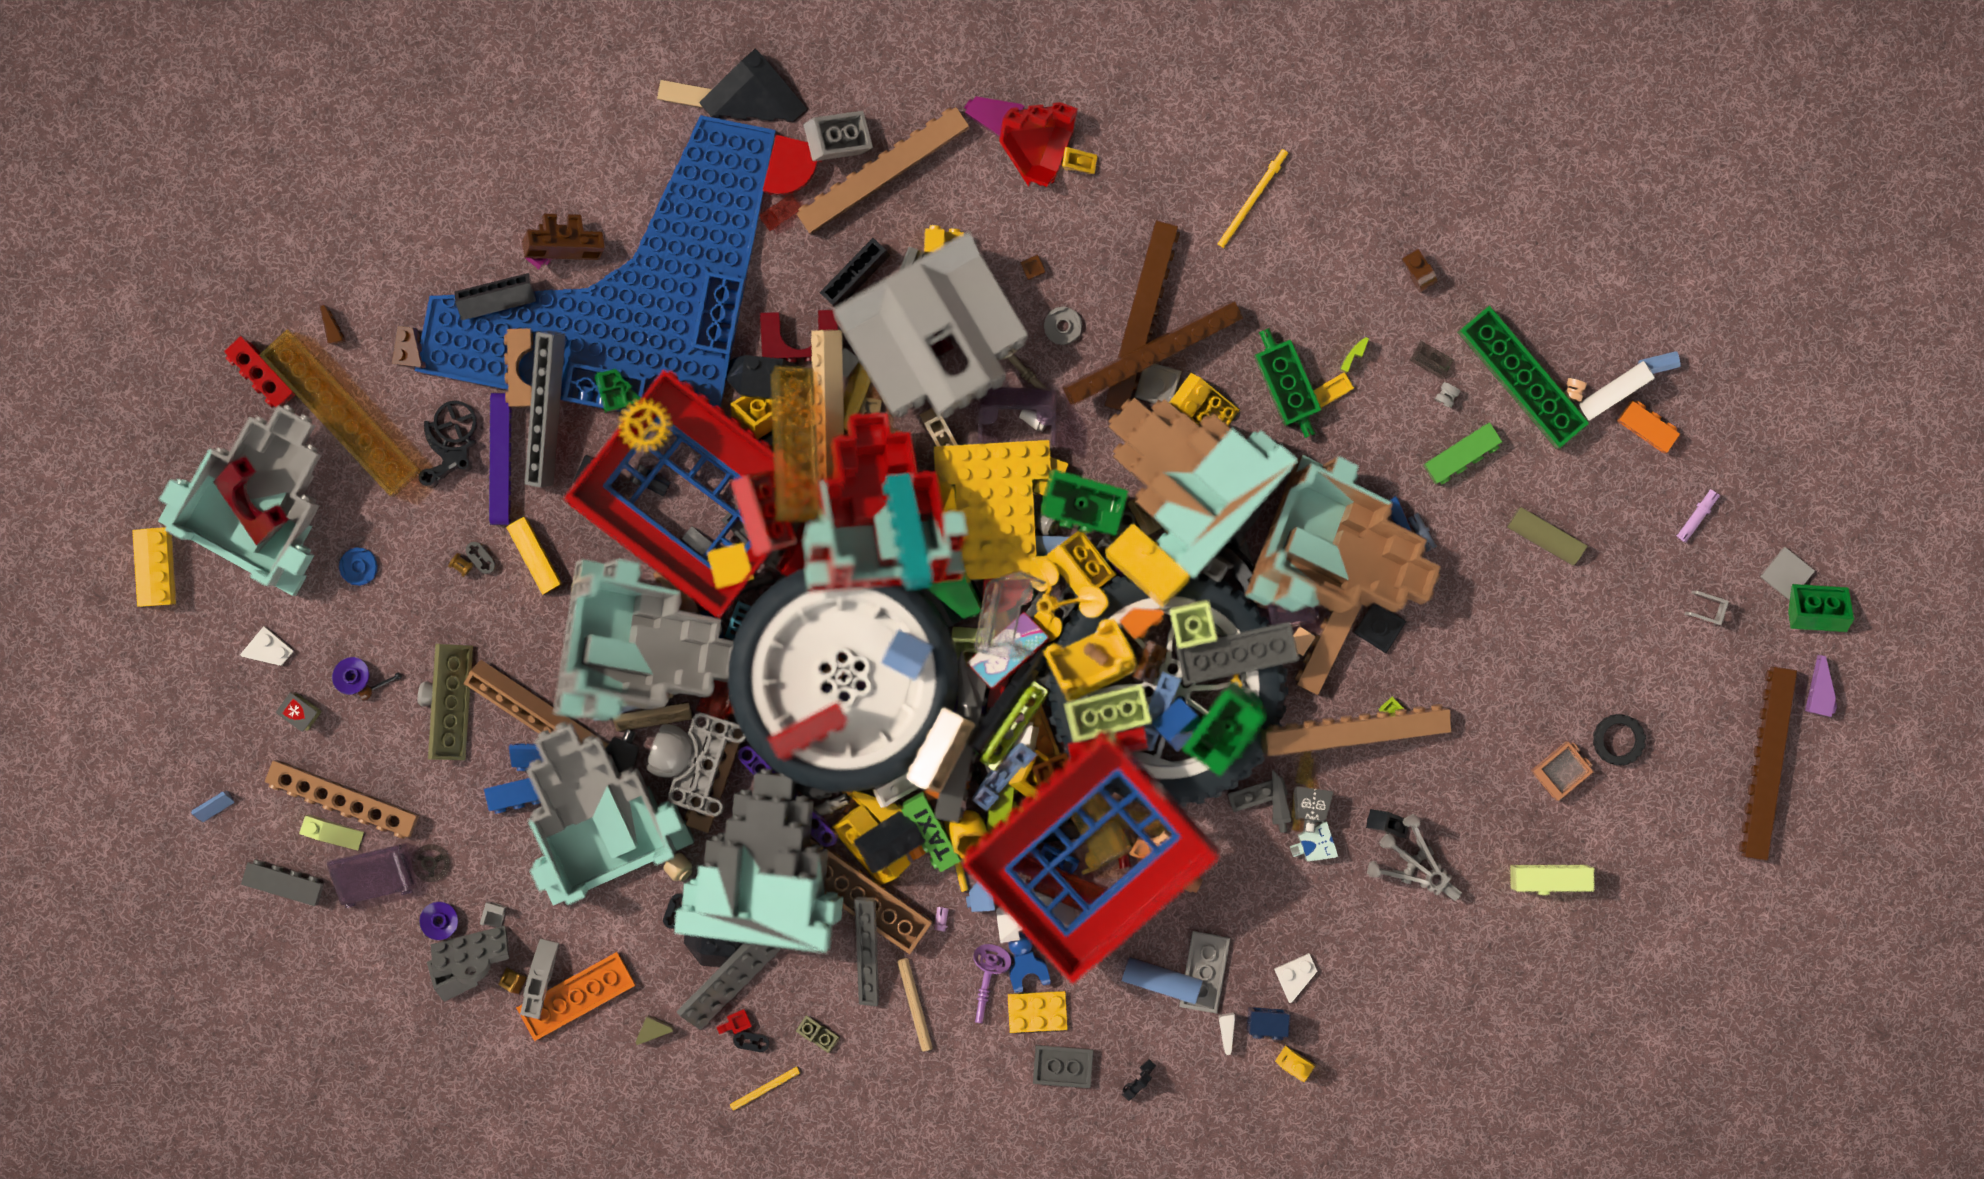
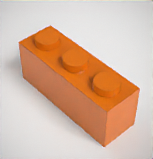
[1617,401,1680,454]

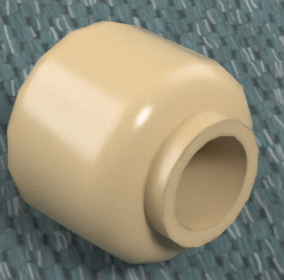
[664,853,692,882]

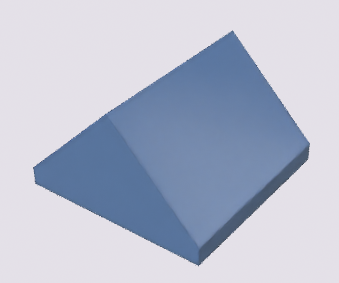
[881,628,933,681]

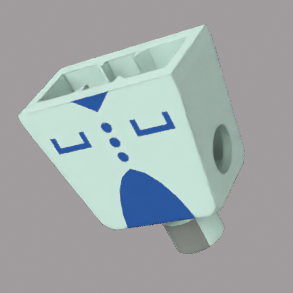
[1290,821,1338,861]

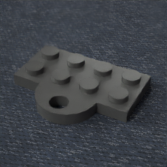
[431,925,509,984]

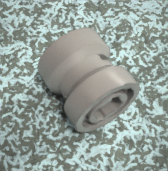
[1435,382,1461,408]

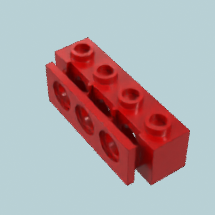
[224,336,297,408]

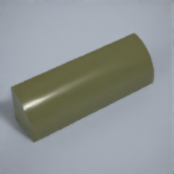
[1507,507,1587,566]

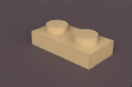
[1127,498,1162,536]

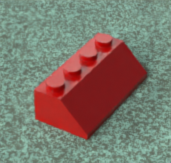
[731,470,797,556]
[767,701,848,760]

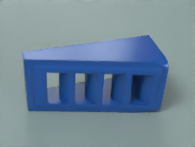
[1389,496,1411,532]

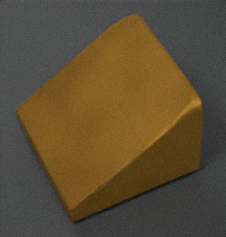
[498,967,527,994]

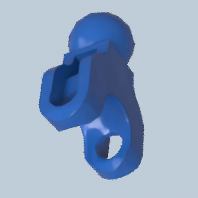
[1008,932,1051,994]

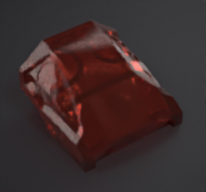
[695,680,732,720]

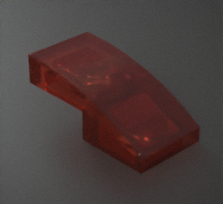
[759,193,801,232]

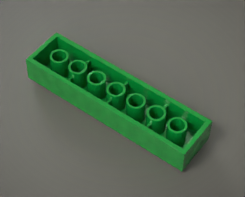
[1457,305,1589,449]

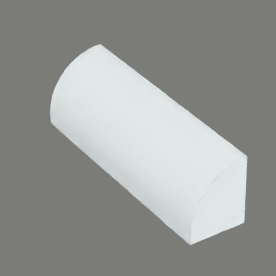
[1578,361,1655,421]

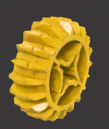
[619,399,672,452]

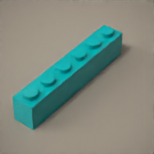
[882,473,932,589]

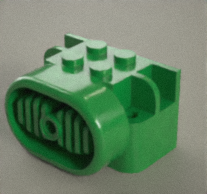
[1041,470,1128,535]
[1182,681,1265,776]

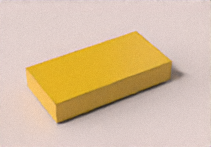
[1313,372,1354,408]

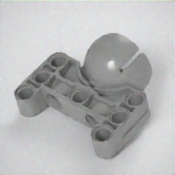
[647,713,746,816]

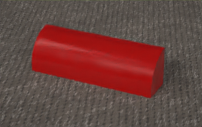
[1067,726,1148,758]

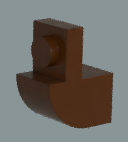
[1401,249,1438,293]

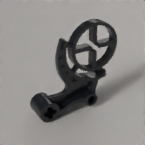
[419,401,477,488]

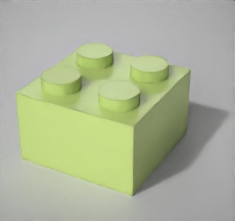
[1170,600,1217,648]

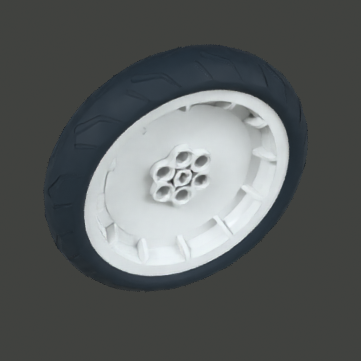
[728,568,959,792]

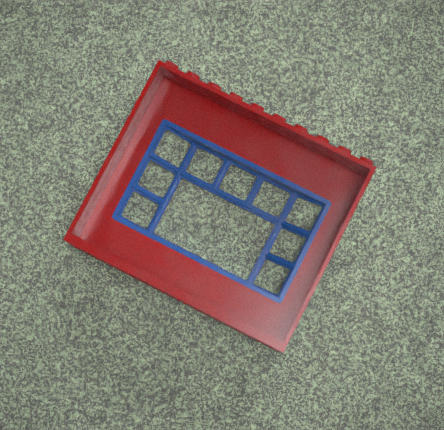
[563,370,819,619]
[962,729,1220,985]

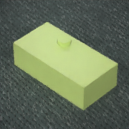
[1064,685,1151,742]
[1511,865,1594,895]

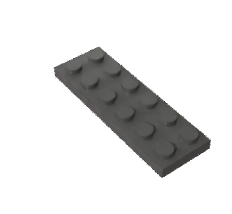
[1176,622,1299,685]
[676,942,781,1030]

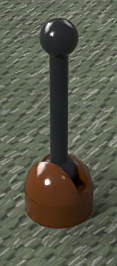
[358,672,402,701]

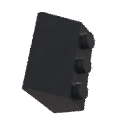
[853,811,926,874]

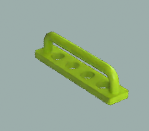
[980,681,1049,771]

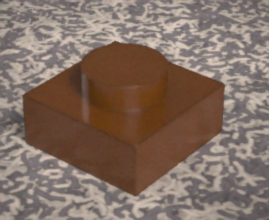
[1020,255,1045,280]

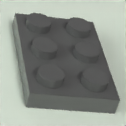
[1033,1044,1093,1088]

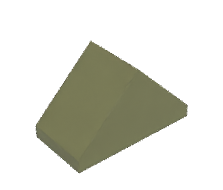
[636,1015,674,1045]

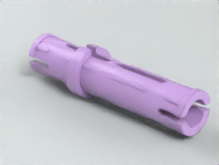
[1676,489,1720,543]

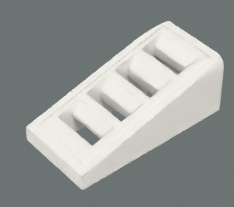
[1218,1012,1235,1055]

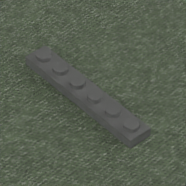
[855,897,879,1006]

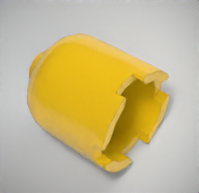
[949,810,987,859]

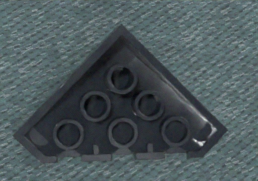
[699,48,807,122]

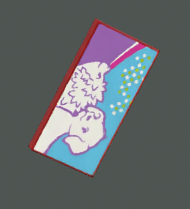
[967,612,1050,691]

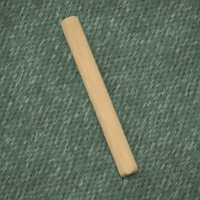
[897,958,932,1051]

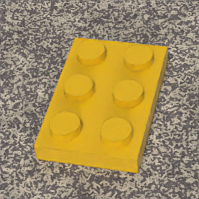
[1008,991,1067,1033]

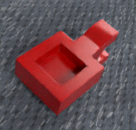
[716,1009,752,1035]

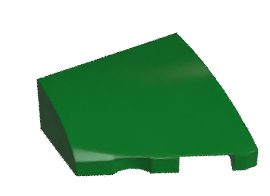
[595,369,642,413]

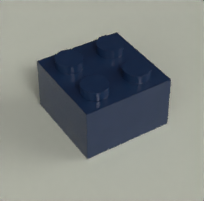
[1247,1007,1290,1040]

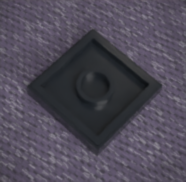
[1354,603,1407,654]

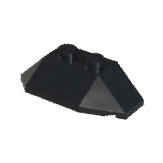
[726,355,804,400]
[684,934,745,967]

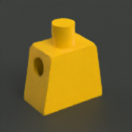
[1275,1045,1316,1082]

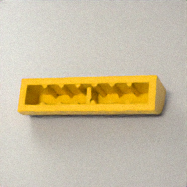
[506,517,563,595]

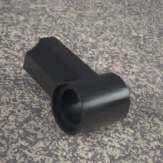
[630,464,671,497]

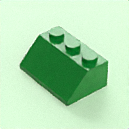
[1788,584,1854,632]

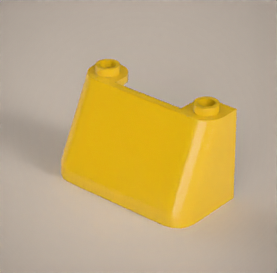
[1044,618,1136,702]

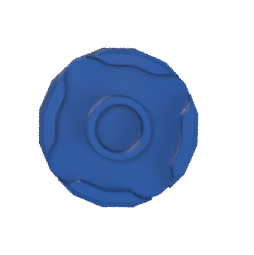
[339,547,378,586]

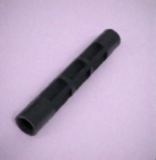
[967,646,1047,754]

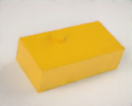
[1106,524,1189,609]

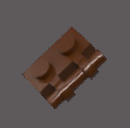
[1133,641,1168,685]

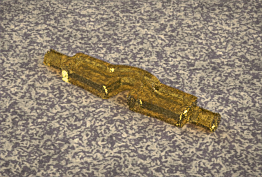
[1291,750,1314,831]

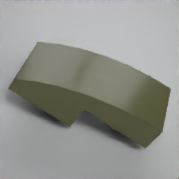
[796,1015,840,1053]

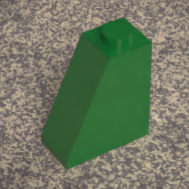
[928,566,981,618]

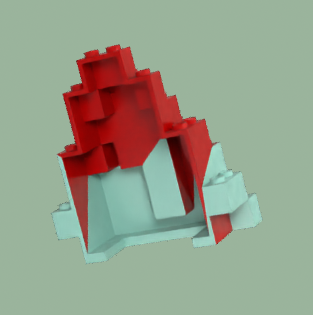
[804,412,967,593]

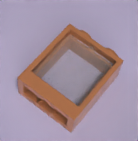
[1531,742,1593,801]

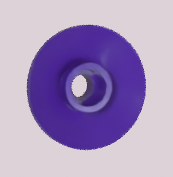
[332,657,369,695]
[419,902,458,940]

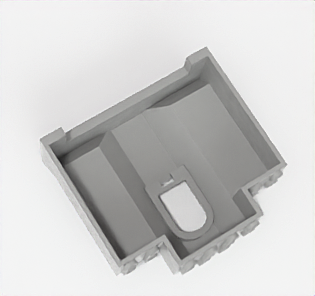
[833,231,1028,419]

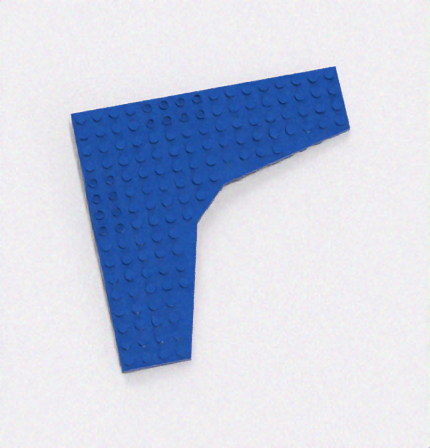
[415,115,776,413]

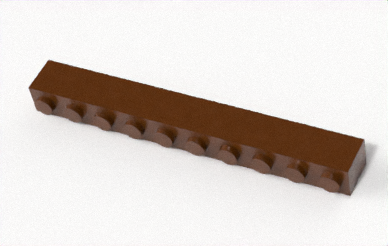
[1104,220,1180,411]
[1062,301,1243,404]
[1739,666,1797,861]

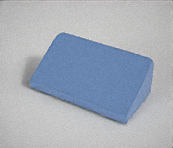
[191,791,234,822]

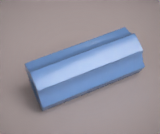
[1638,351,1681,374]

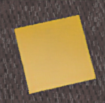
[707,543,753,588]

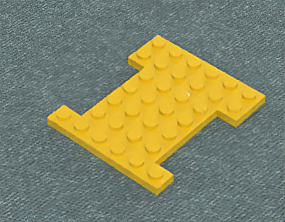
[934,440,1051,580]

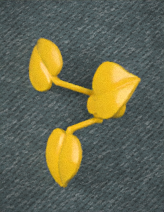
[1030,557,1108,643]

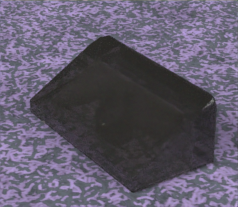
[1409,341,1454,379]

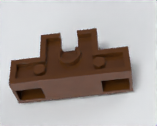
[522,213,605,260]

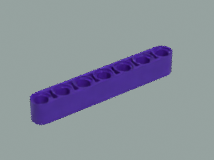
[489,393,512,525]
[738,746,838,847]

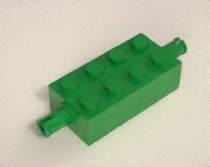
[1254,328,1321,438]

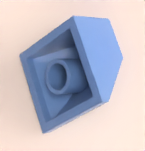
[966,881,995,912]

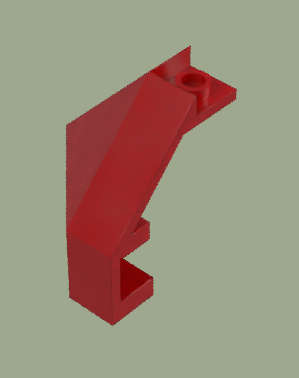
[999,102,1078,187]

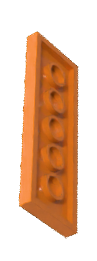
[516,951,636,1041]

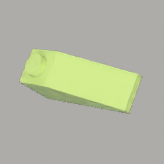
[299,814,364,850]

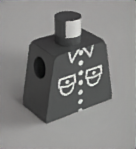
[1294,786,1333,833]

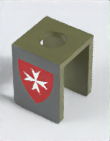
[275,692,321,732]

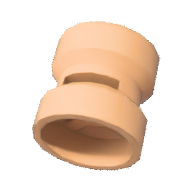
[1564,378,1587,402]

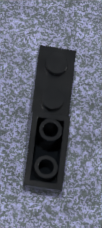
[1215,541,1255,600]

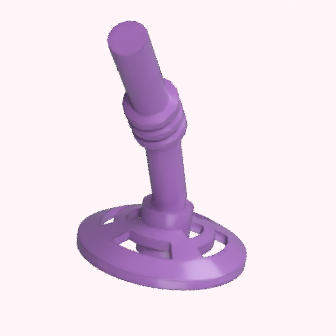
[973,944,1011,1023]

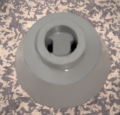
[1036,513,1059,536]
[417,681,433,707]

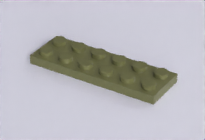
[428,644,473,760]

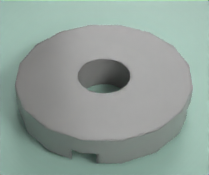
[1044,307,1082,345]

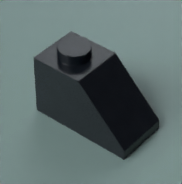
[1366,809,1409,839]

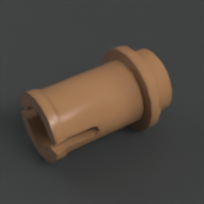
[1083,642,1108,665]

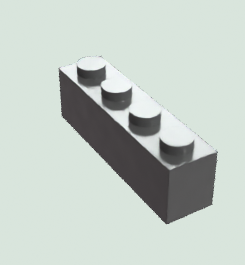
[241,859,325,906]

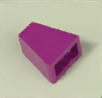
[964,96,1025,138]

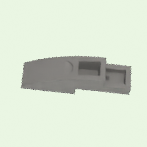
[520,939,559,1019]

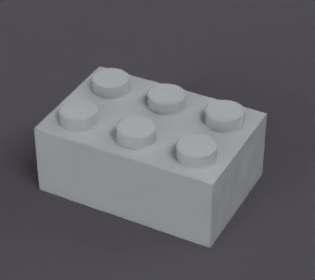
[803,111,873,161]

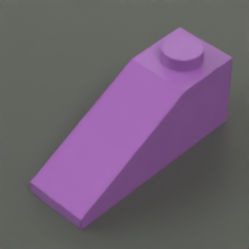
[1805,655,1837,717]

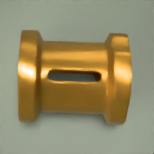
[448,553,474,578]

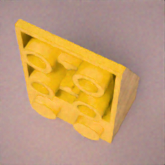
[1169,373,1239,428]

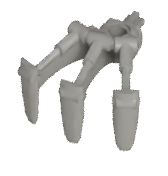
[1367,814,1462,901]

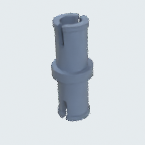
[1408,513,1437,552]

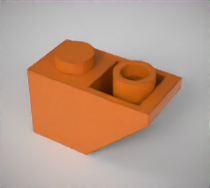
[1119,607,1164,639]

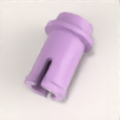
[933,907,949,931]

